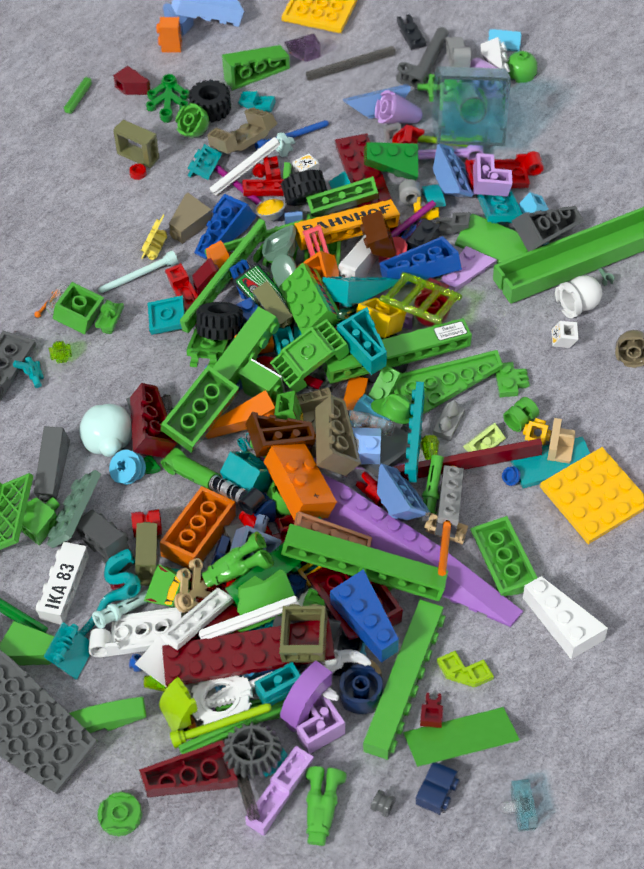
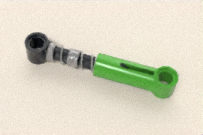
[161,448,266,515]

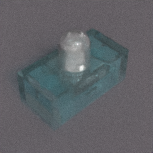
[500,779,538,831]

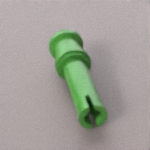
[422,455,444,516]

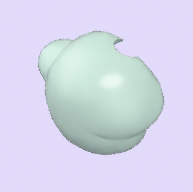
[79,404,132,457]

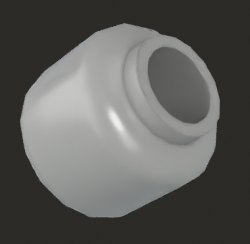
[398,179,422,205]

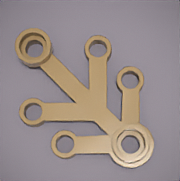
[174,558,212,613]

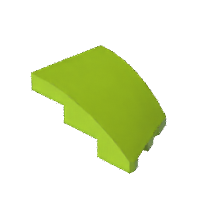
[159,677,198,731]

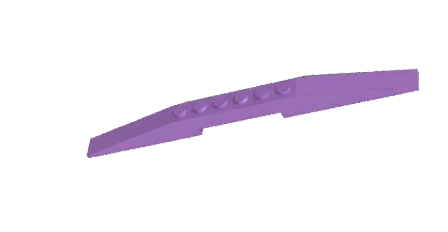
[259,457,523,627]

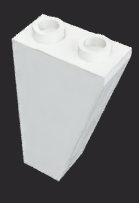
[339,235,379,278]

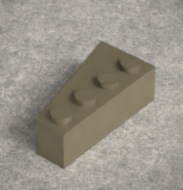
[315,395,361,476]

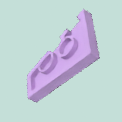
[440,246,497,292]

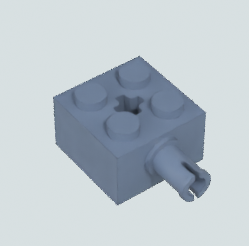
[230,514,281,560]

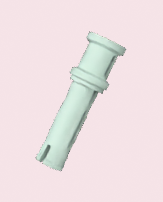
[92,590,148,629]

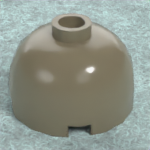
[615,330,644,368]

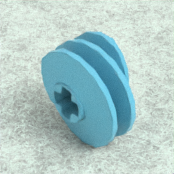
[109,450,146,485]

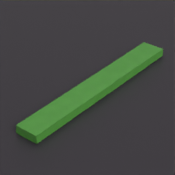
[180,218,267,333]

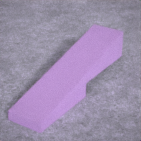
[245,746,314,836]

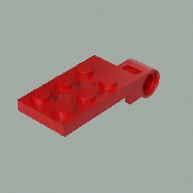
[464,151,544,189]

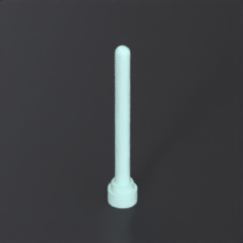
[98,250,178,293]

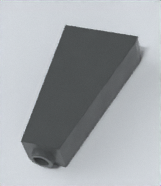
[34,426,70,502]

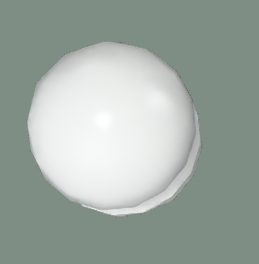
[555,275,602,318]

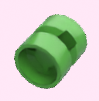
[503,397,539,432]

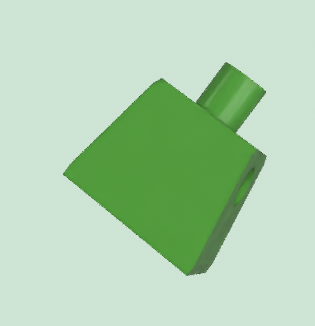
[12,497,60,545]

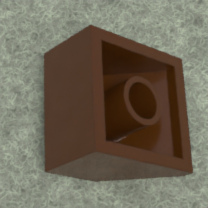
[360,210,397,258]

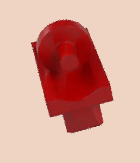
[252,155,281,179]

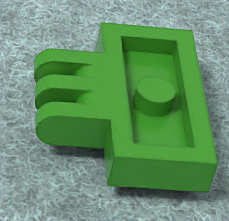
[495,362,530,397]

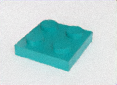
[148,295,185,335]

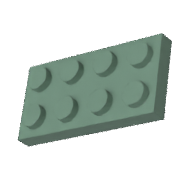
[47,470,101,548]

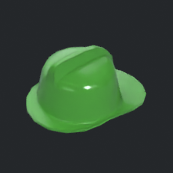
[371,394,413,424]

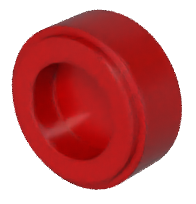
[129,164,147,180]

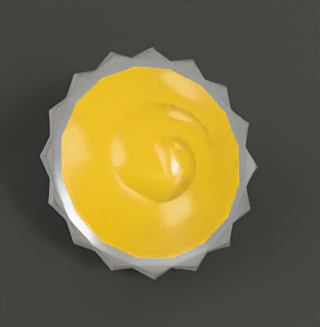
[254,197,286,221]

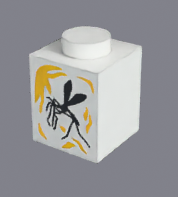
[292,153,320,174]
[551,321,578,348]

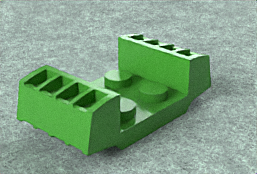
[270,319,349,393]

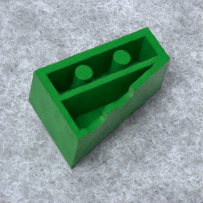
[364,142,418,181]

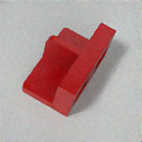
[392,125,425,144]

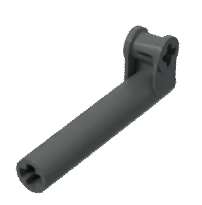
[396,27,449,89]

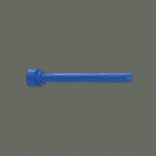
[254,120,329,151]

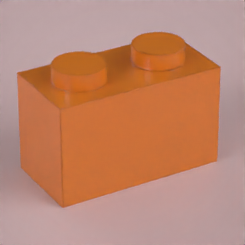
[156,17,182,53]

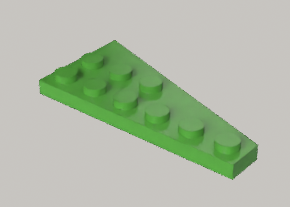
[393,350,503,425]

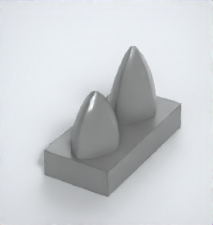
[433,400,465,441]

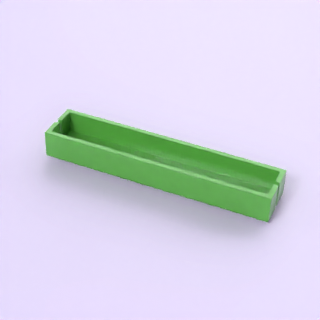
[493,207,644,304]

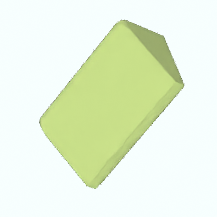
[463,423,506,452]

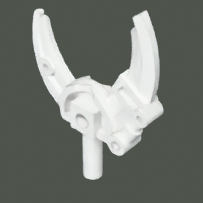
[307,649,371,701]

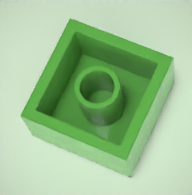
[53,282,104,335]

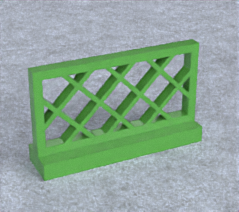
[0,473,34,550]

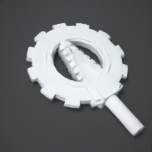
[190,672,271,725]

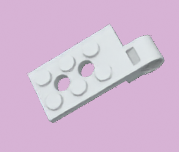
[89,607,184,657]

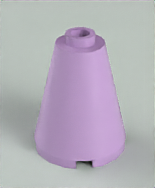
[375,90,423,124]

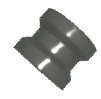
[370,790,396,817]

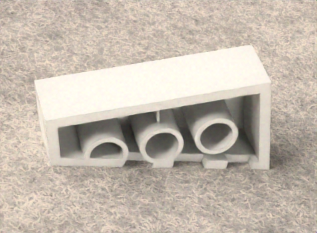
[523,576,608,660]

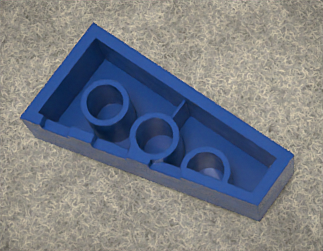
[330,569,399,663]

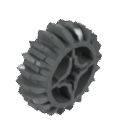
[222,721,282,779]

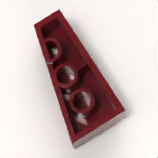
[130,383,177,458]
[139,740,238,798]

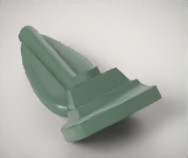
[262,225,297,309]

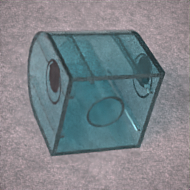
[432,66,511,146]

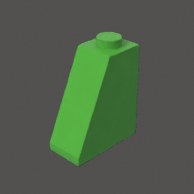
[0,621,54,666]

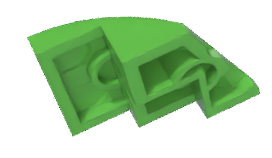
[237,569,295,632]

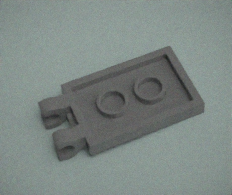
[360,423,423,477]

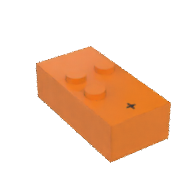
[264,444,337,521]
[159,486,236,570]

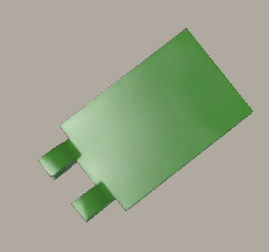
[186,326,231,368]

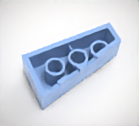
[171,0,244,27]

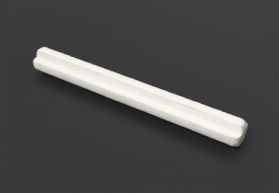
[210,137,280,195]
[199,596,299,639]

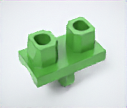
[95,300,124,334]

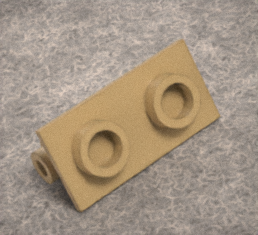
[425,513,468,545]

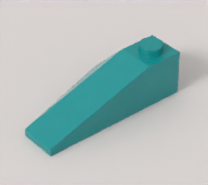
[322,276,399,307]

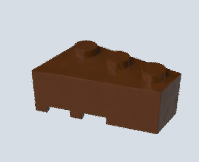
[245,412,316,457]

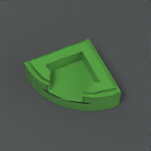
[283,162,292,179]
[303,588,324,606]

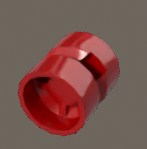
[131,509,162,538]

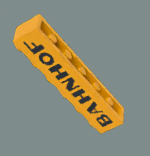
[294,200,400,251]

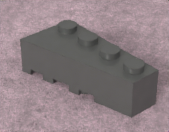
[511,206,584,252]

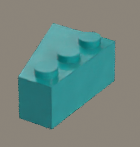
[337,307,387,375]

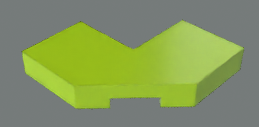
[437,651,494,688]

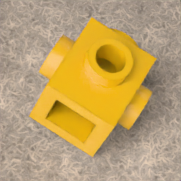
[523,418,552,445]

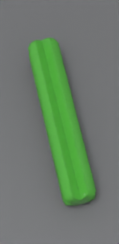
[64,77,92,114]

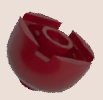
[414,292,450,327]

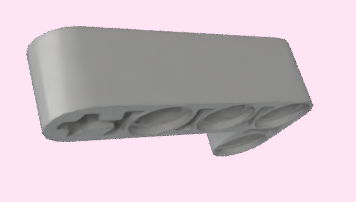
[445,37,471,77]

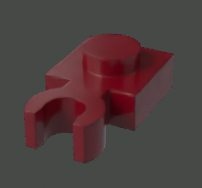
[420,692,443,728]

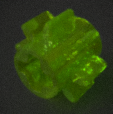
[49,340,72,364]

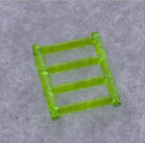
[379,272,463,325]

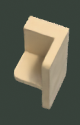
[547,418,575,463]

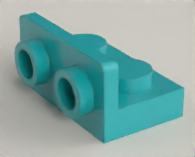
[187,144,222,180]

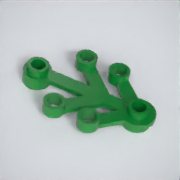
[146,74,189,123]

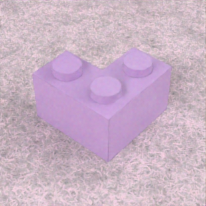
[473,153,512,197]
[297,695,345,754]

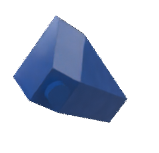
[194,194,257,260]

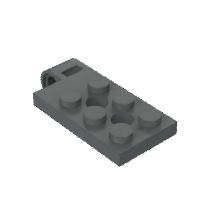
[0,330,36,401]

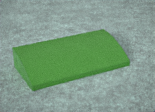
[455,213,528,263]
[470,516,537,596]

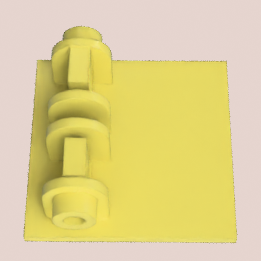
[141,214,167,260]

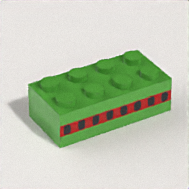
[279,262,341,334]
[161,365,239,453]

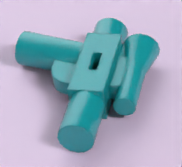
[13,357,44,388]

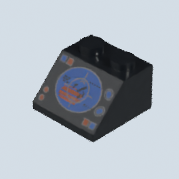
[399,219,440,251]

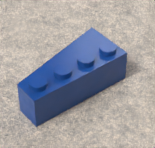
[379,236,462,289]

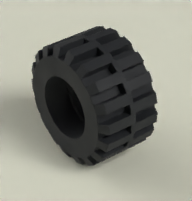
[189,79,231,123]
[281,169,328,206]
[197,302,243,340]

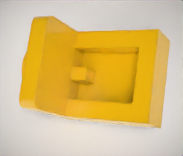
[414,197,439,220]

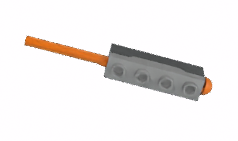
[435,465,464,576]

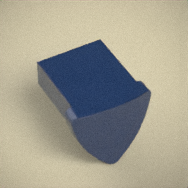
[254,492,276,522]
[210,535,230,565]

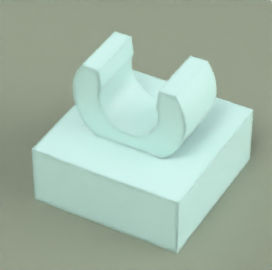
[276,133,295,157]

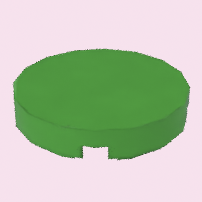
[97,792,142,836]

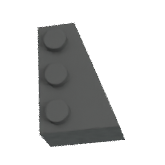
[76,509,135,572]

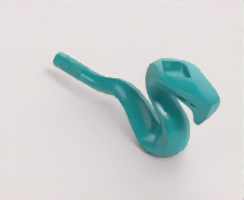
[79,549,141,637]

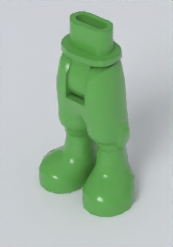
[202,532,274,587]
[305,766,347,846]

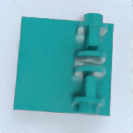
[43,622,90,680]

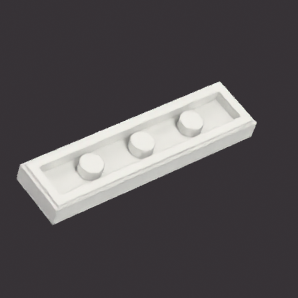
[162,588,233,650]

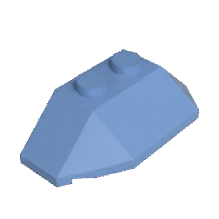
[343,84,411,118]
[433,143,474,197]
[377,463,431,520]

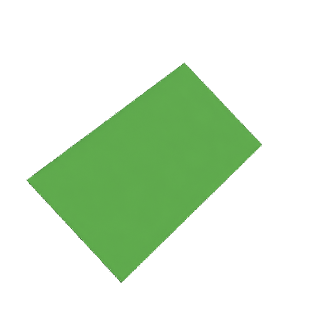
[403,707,520,767]

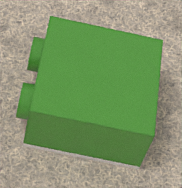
[239,359,285,403]

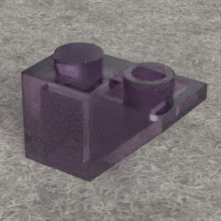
[284,33,321,62]

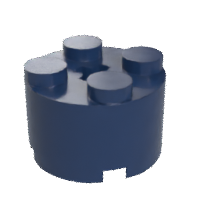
[340,664,382,714]

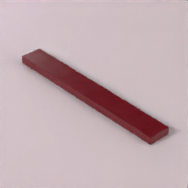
[393,438,542,481]

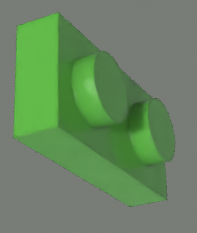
[368,365,403,400]

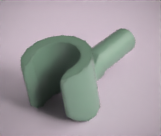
[598,267,614,286]

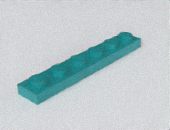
[405,382,425,482]

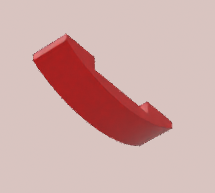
[165,264,198,324]

